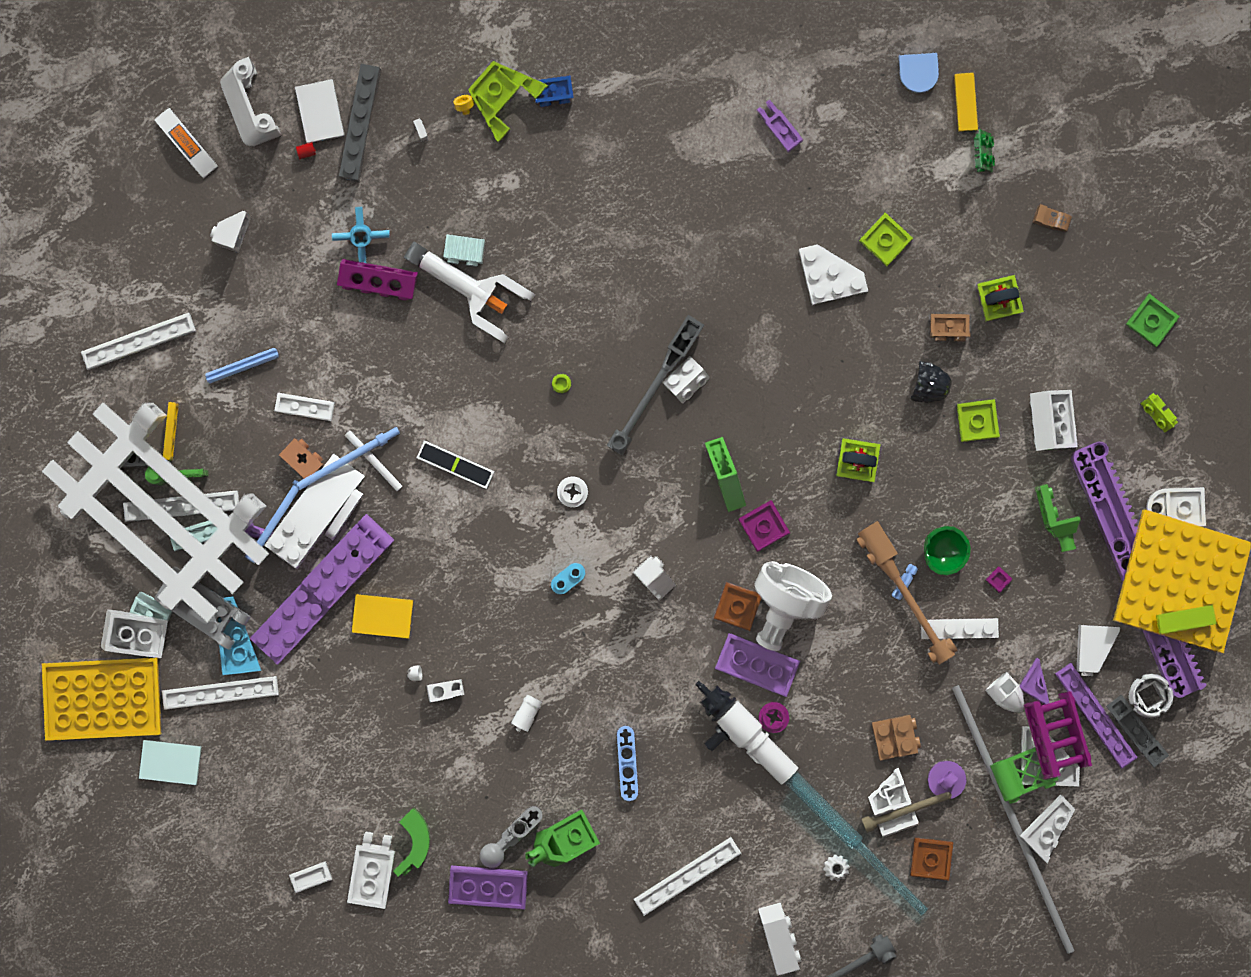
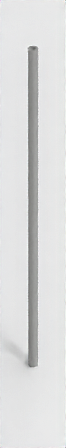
[952,685,1074,954]

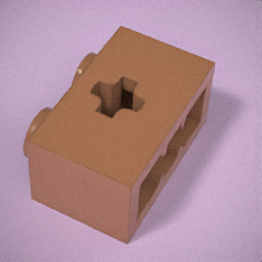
[279,438,324,479]

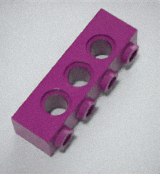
[337,259,418,300]

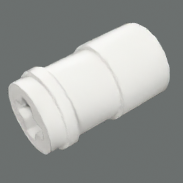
[511,695,542,732]

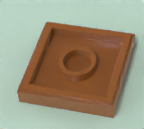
[714,582,762,631]
[910,837,953,881]

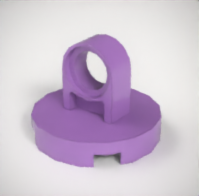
[928,761,966,799]

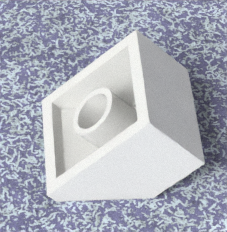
[210,211,251,252]

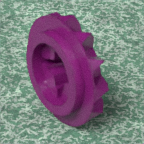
[759,702,789,733]

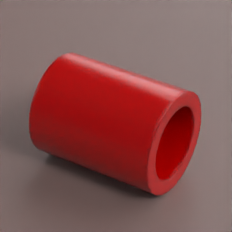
[296,142,316,159]

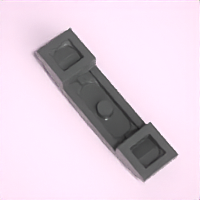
[1106,694,1169,767]

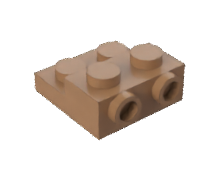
[871,715,921,760]

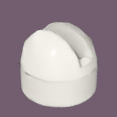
[407,665,422,681]

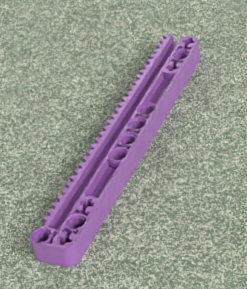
[1071,442,1207,698]

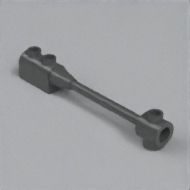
[606,315,704,455]
[827,934,897,977]

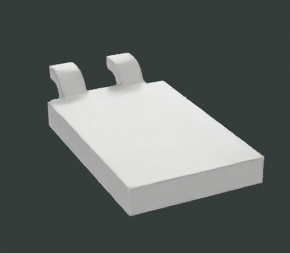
[347,832,395,909]

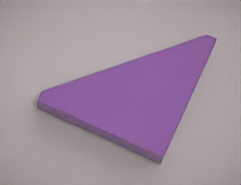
[1020,658,1049,705]

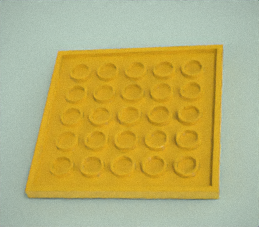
[1113,509,1251,653]

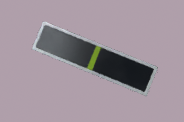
[417,440,494,489]

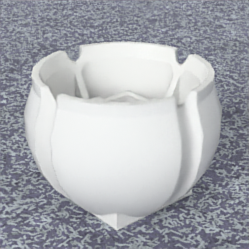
[1129,674,1173,718]

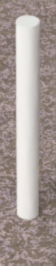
[345,430,402,491]

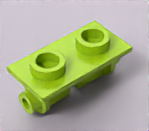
[1140,393,1178,433]

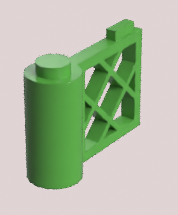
[145,466,208,486]
[990,747,1058,804]

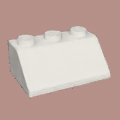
[1030,390,1078,451]

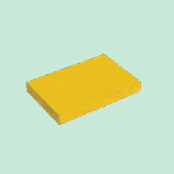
[352,594,413,638]

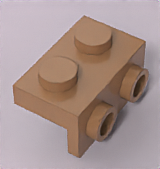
[930,314,970,341]

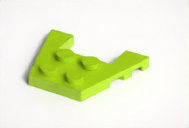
[468,61,548,142]

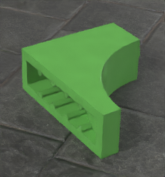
[705,437,746,512]

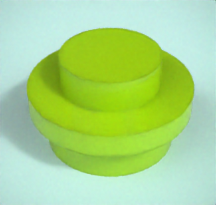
[552,374,571,393]

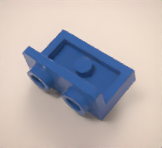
[535,75,574,107]

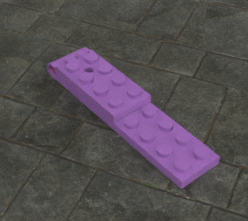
[250,514,395,665]

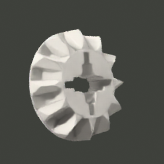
[557,477,588,507]

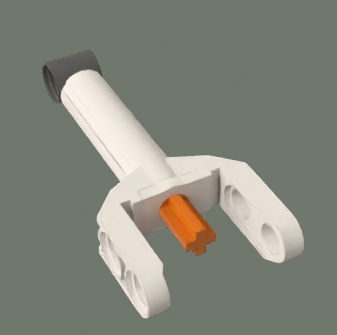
[403,241,535,343]

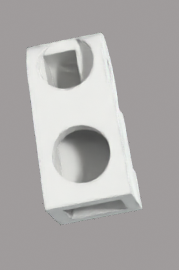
[426,679,464,702]

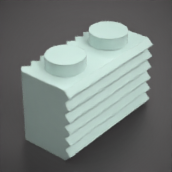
[443,234,485,267]

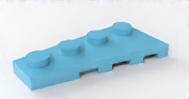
[218,597,262,675]

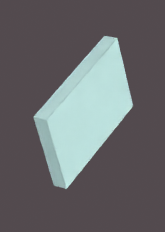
[139,740,202,785]

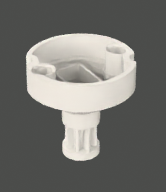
[755,562,832,651]

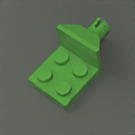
[1035,484,1080,552]
[525,810,600,867]

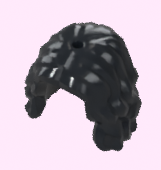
[911,361,952,403]

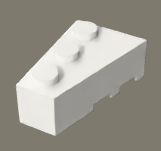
[633,556,676,601]
[758,903,801,976]

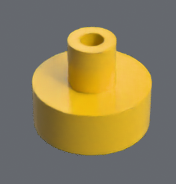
[453,95,474,115]

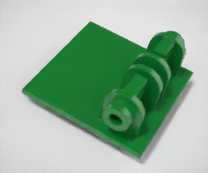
[974,129,995,172]

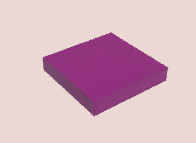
[738,500,790,552]

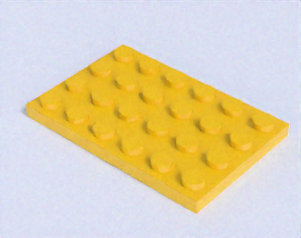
[42,658,162,741]

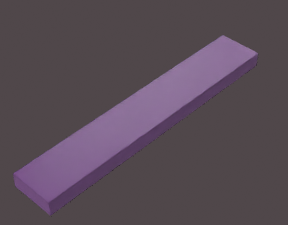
[1055,663,1137,769]

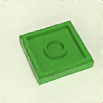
[1125,294,1180,347]

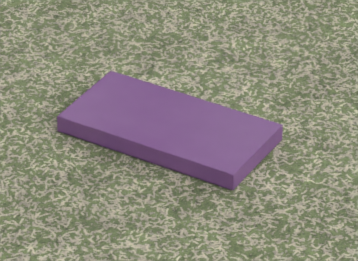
[715,633,800,697]
[448,866,528,909]

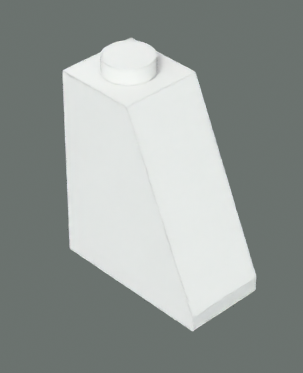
[1076,625,1120,676]

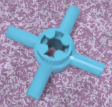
[332,206,390,263]

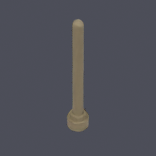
[862,792,952,833]

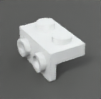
[662,356,710,403]

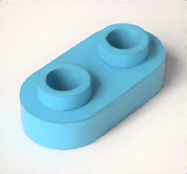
[551,563,585,594]

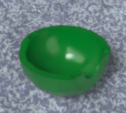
[924,526,971,575]

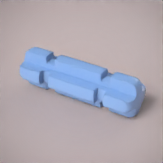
[892,564,918,600]

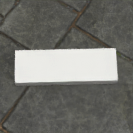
[274,393,335,421]

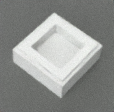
[413,119,428,141]

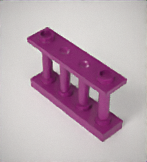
[1024,691,1092,779]

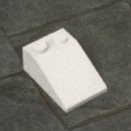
[101,609,168,658]

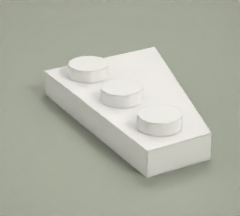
[1020,795,1075,863]

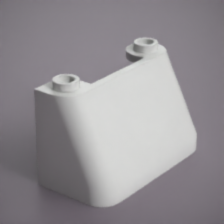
[221,57,282,146]

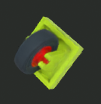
[977,275,1024,321]
[836,438,881,482]

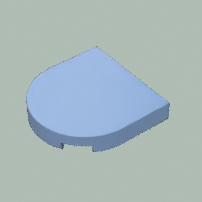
[899,53,939,93]

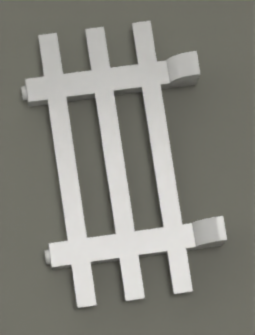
[42,402,269,622]

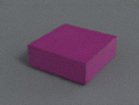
[985,566,1013,593]

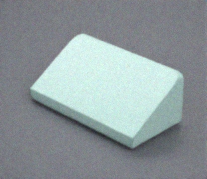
[130,592,173,621]

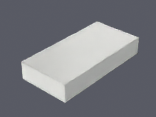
[289,861,332,893]

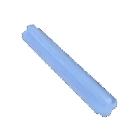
[205,348,279,383]

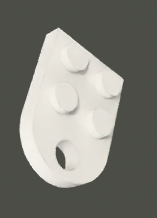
[1146,487,1206,526]

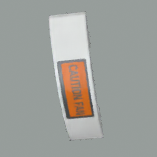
[155,108,218,178]

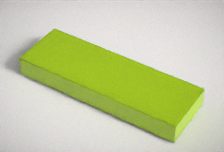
[1156,605,1216,634]

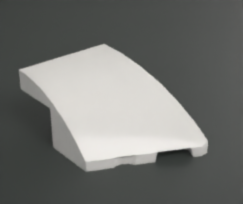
[868,768,919,838]

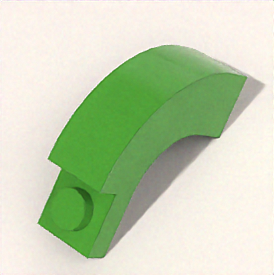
[393,808,430,877]

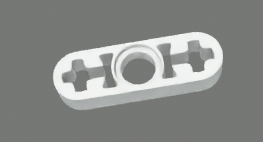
[325,489,364,540]

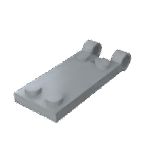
[154,567,250,650]

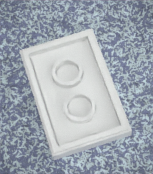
[295,79,344,143]

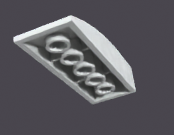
[264,454,365,569]

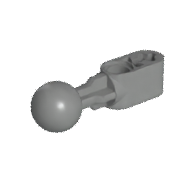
[480,806,542,868]

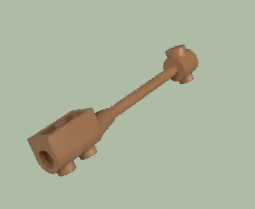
[856,521,958,664]

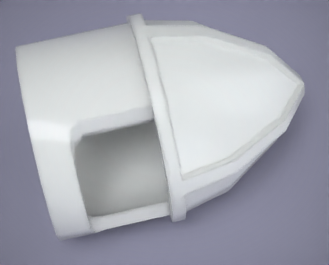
[985,672,1024,712]

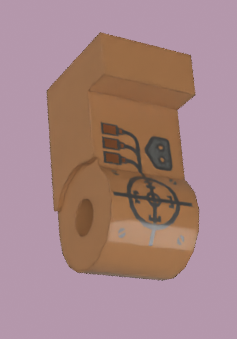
[1033,204,1072,232]

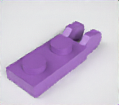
[757,100,803,153]

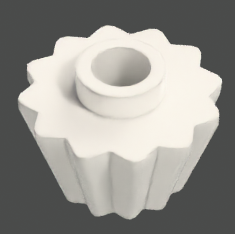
[823,855,850,881]

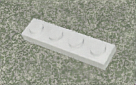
[921,618,999,639]

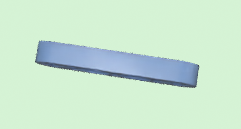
[617,726,638,801]

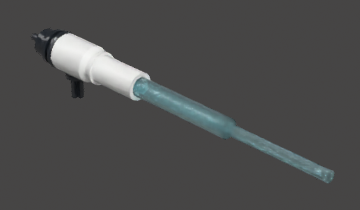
[695,681,928,915]

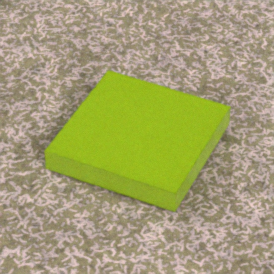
[859,213,913,267]
[956,399,1000,442]

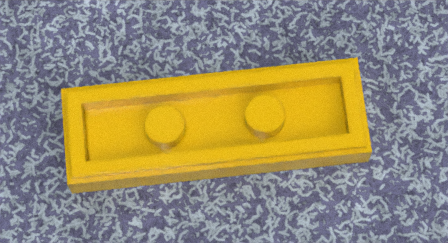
[954,73,978,132]
[163,402,179,461]

